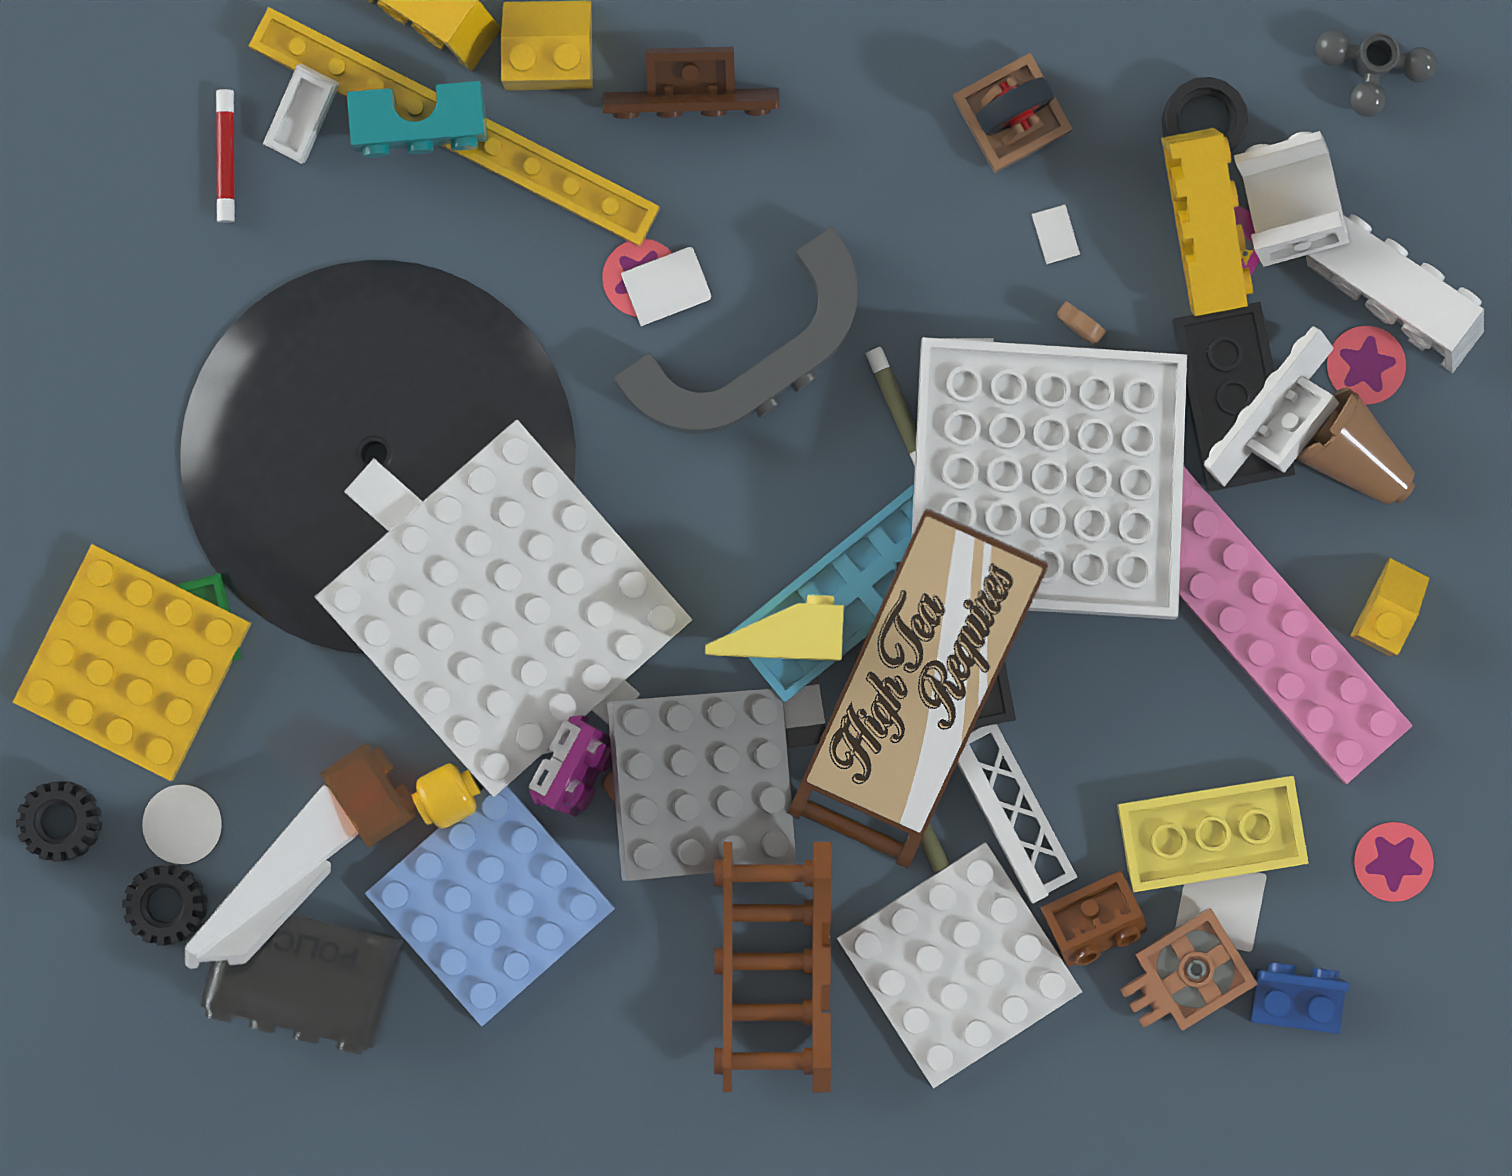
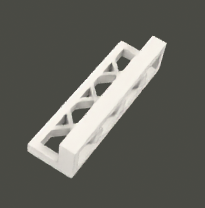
[957,724,1077,903]

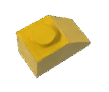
[1349,558,1430,657]

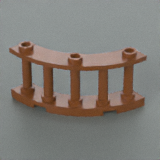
[714,842,832,1092]

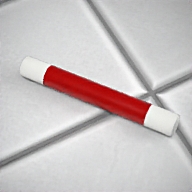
[216,89,235,223]

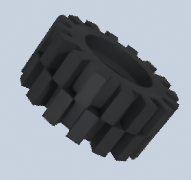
[16,781,102,862]
[122,864,208,946]

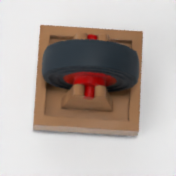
[952,52,1073,174]

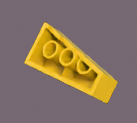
[367,0,501,71]
[1161,128,1253,316]

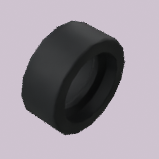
[1161,77,1248,153]

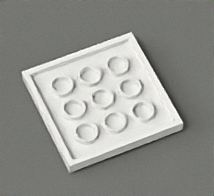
[837,842,1082,1089]

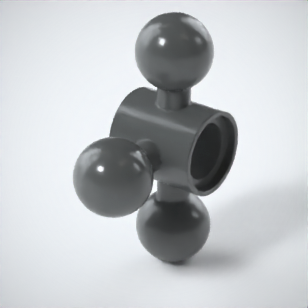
[1315,30,1438,117]

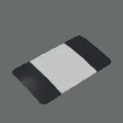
[783,676,826,748]

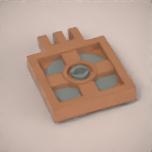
[1120,908,1258,1031]

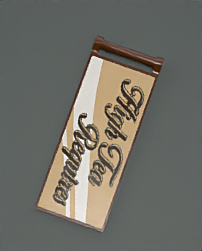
[787,508,1048,869]

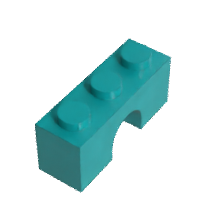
[347,81,488,158]

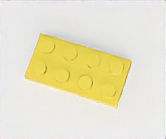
[1117,776,1309,892]

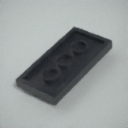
[1172,302,1295,493]

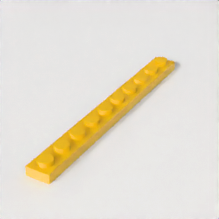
[248,7,660,247]

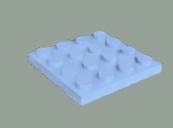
[365,785,615,1027]

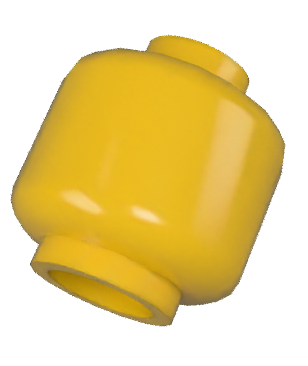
[411,763,481,829]

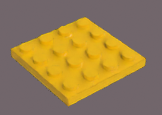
[13,544,252,781]

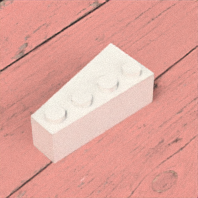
[1306,214,1484,374]

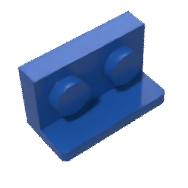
[1249,962,1350,1034]

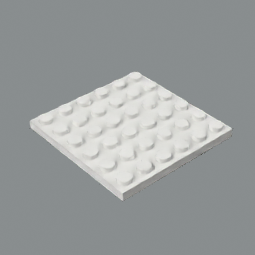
[912,338,1187,620]
[315,420,692,797]

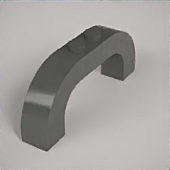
[613,226,858,434]

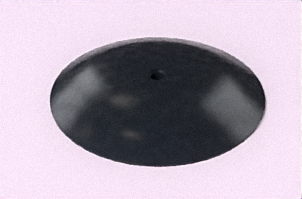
[180,260,576,654]

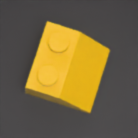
[501,1,593,91]

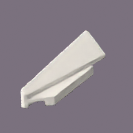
[185,785,359,969]

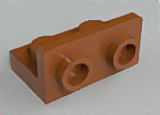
[1040,870,1147,967]

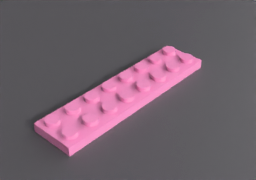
[1179,466,1413,784]

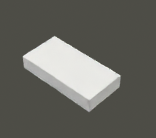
[263,63,340,164]

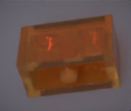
[320,744,417,848]

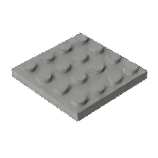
[607,688,797,881]

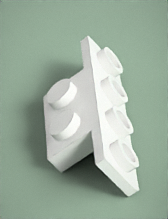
[1204,326,1339,487]

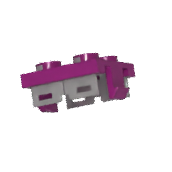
[529,715,612,817]

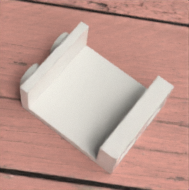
[1234,131,1350,267]

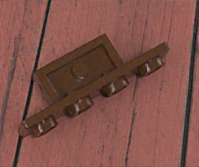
[603,47,779,119]

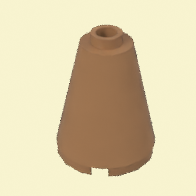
[1296,387,1415,505]

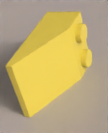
[705,595,844,661]

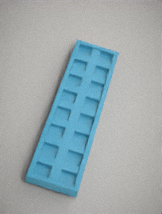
[729,484,914,703]

